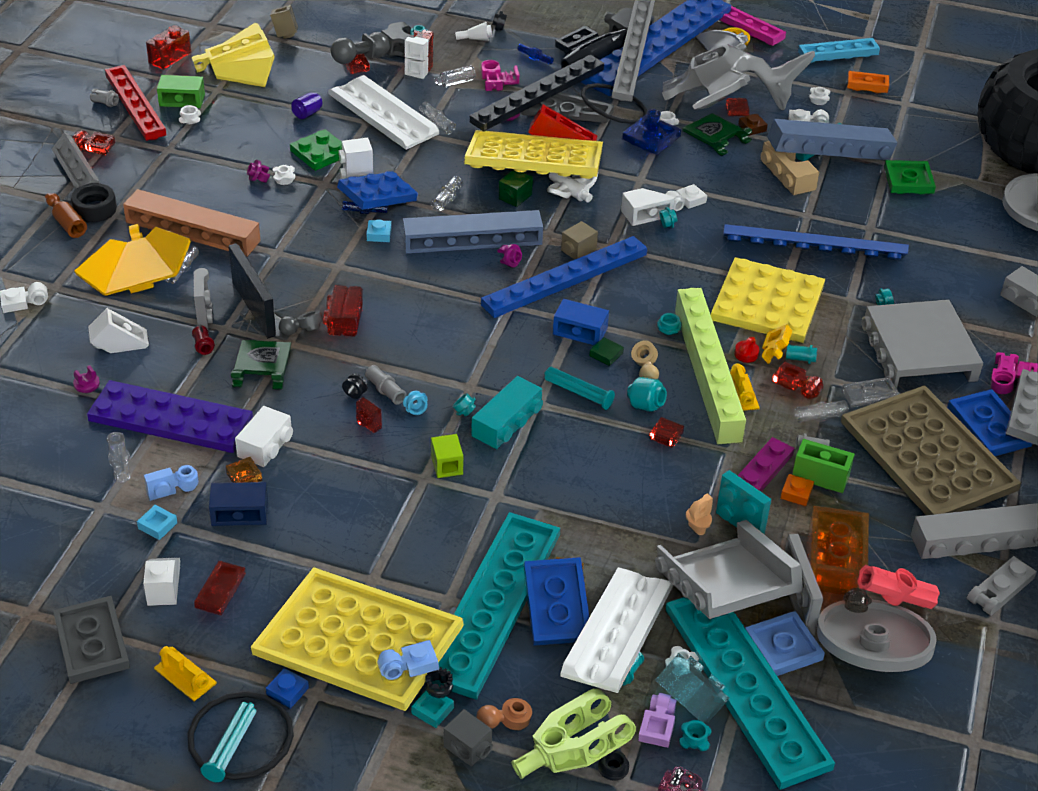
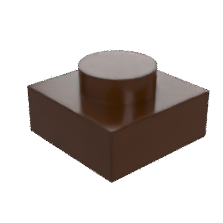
[738,114,768,136]

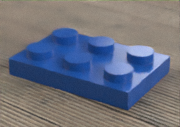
[337,171,418,210]
[947,389,1033,456]
[523,557,589,646]

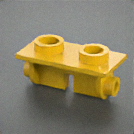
[730,363,760,411]
[154,646,217,702]

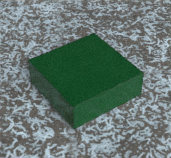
[589,337,624,366]

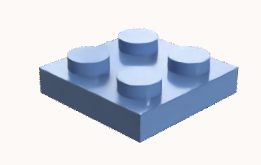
[745,611,825,676]

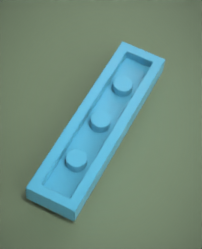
[798,38,880,63]

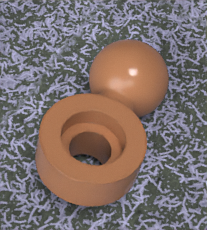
[476,698,532,730]

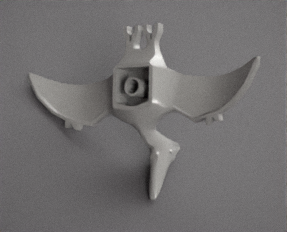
[662,30,815,110]

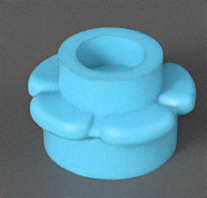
[403,390,428,415]

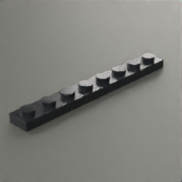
[470,55,604,131]

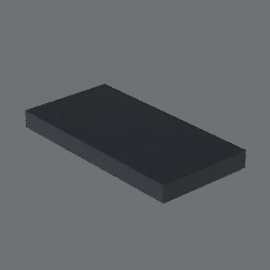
[229,243,276,339]

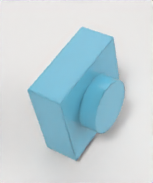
[367,220,391,242]
[137,505,177,540]

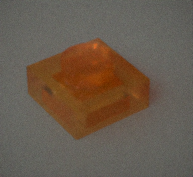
[226,457,262,483]

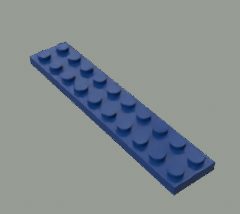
[581,0,731,96]

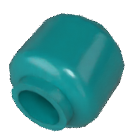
[627,377,667,412]

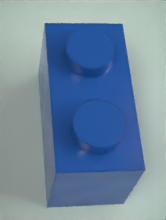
[553,299,609,345]

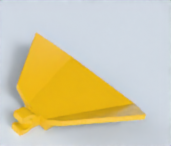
[74,224,191,296]

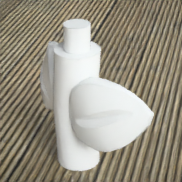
[547,172,598,202]

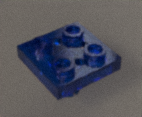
[622,109,682,155]

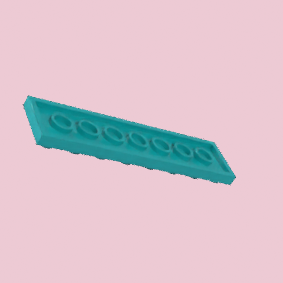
[425,512,560,700]
[666,597,835,790]

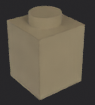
[270,5,298,38]
[561,221,598,259]

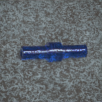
[517,43,554,65]
[342,201,388,214]

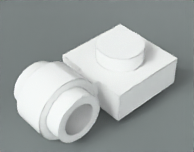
[788,109,829,123]
[666,184,707,211]
[0,282,48,313]

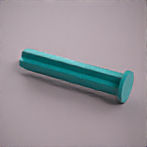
[544,367,615,410]
[201,702,256,782]

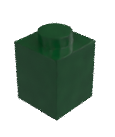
[499,170,533,207]

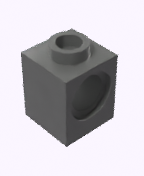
[444,709,493,767]

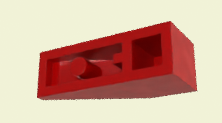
[528,104,597,141]

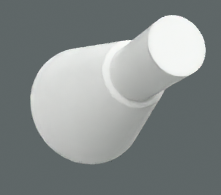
[455,22,492,41]

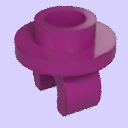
[247,160,270,182]
[497,244,522,267]
[73,365,100,393]

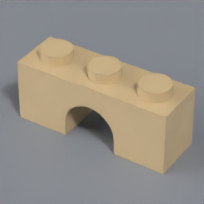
[761,141,819,195]

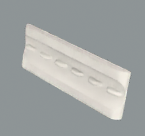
[328,75,439,150]
[561,567,673,693]

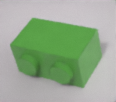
[157,75,205,108]
[792,439,855,493]

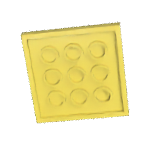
[711,257,825,343]

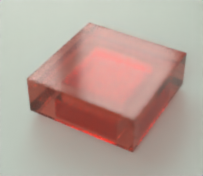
[726,98,750,116]
[649,417,684,448]

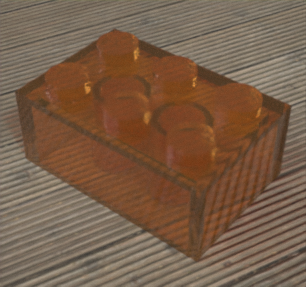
[807,506,869,597]

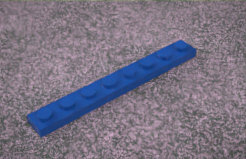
[723,224,909,259]
[481,236,647,318]

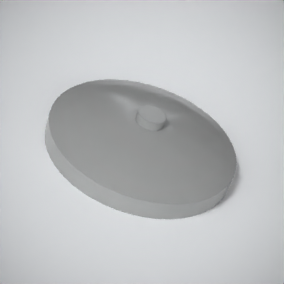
[1003,174,1038,231]
[817,599,936,672]

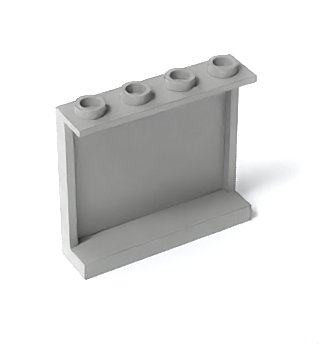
[862,300,983,389]
[655,520,803,619]

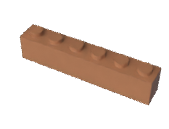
[123,189,261,257]

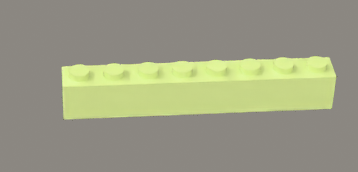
[675,288,746,444]

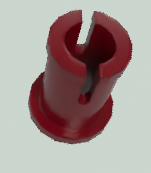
[192,326,215,355]

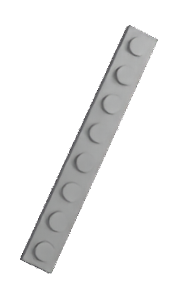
[612,0,655,102]

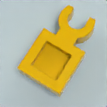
[762,324,792,364]

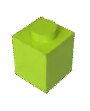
[431,434,463,478]

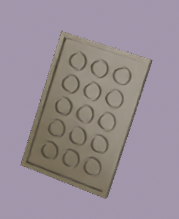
[841,385,1021,515]

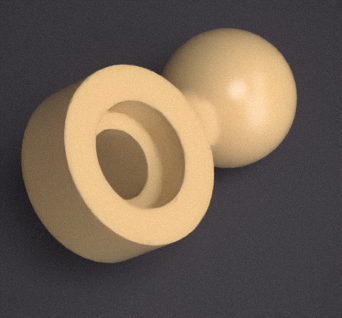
[631,341,659,379]

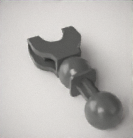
[331,22,425,64]

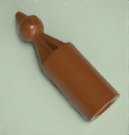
[45,193,87,238]

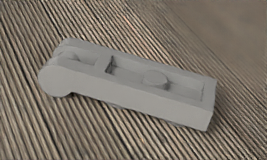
[967,556,1037,616]

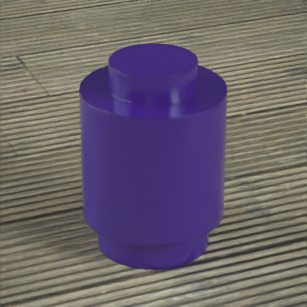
[291,92,323,119]

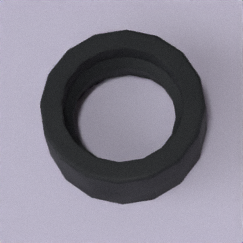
[71,183,117,222]

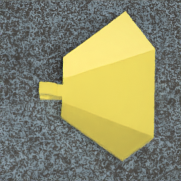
[191,23,275,87]

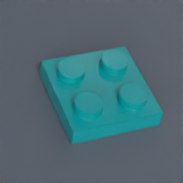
[716,470,771,535]

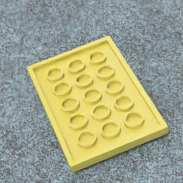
[464,130,603,179]
[251,567,464,711]

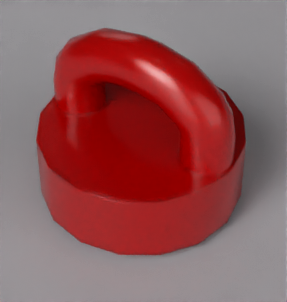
[734,337,759,363]

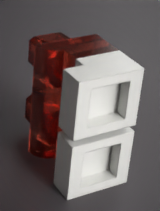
[405,30,434,79]

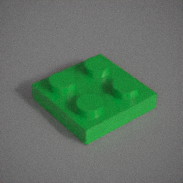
[290,129,342,171]
[884,160,936,194]

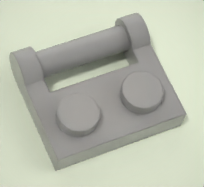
[194,268,213,333]

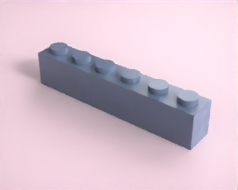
[767,119,897,160]
[403,210,543,254]

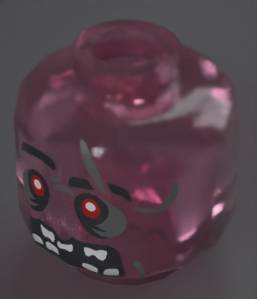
[657,766,704,791]

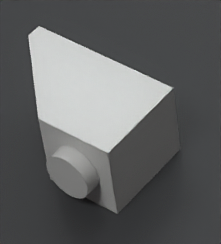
[621,188,675,226]
[88,308,149,353]
[143,558,180,606]

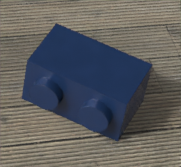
[209,482,268,526]

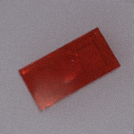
[194,561,246,615]

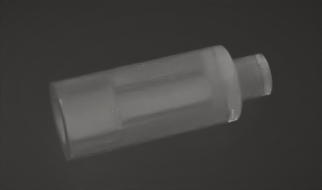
[434,65,476,87]

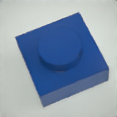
[266,668,309,709]

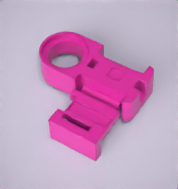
[481,60,520,91]
[991,352,1038,394]

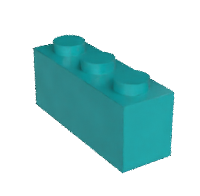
[472,376,543,449]

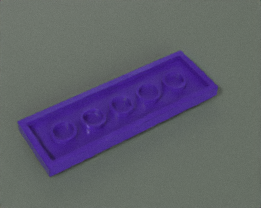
[87,380,253,453]

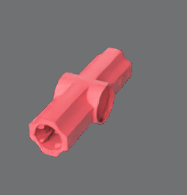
[857,565,940,609]

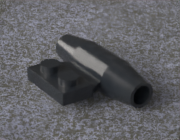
[555,26,627,69]

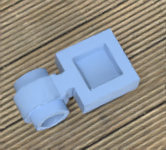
[144,465,199,501]
[377,640,439,680]

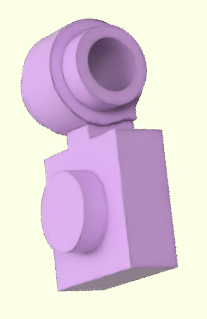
[638,693,677,748]

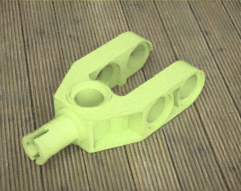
[511,688,636,779]

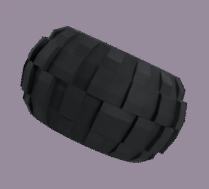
[977,49,1038,174]

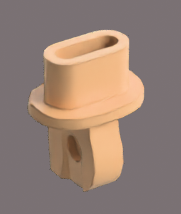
[686,493,713,535]

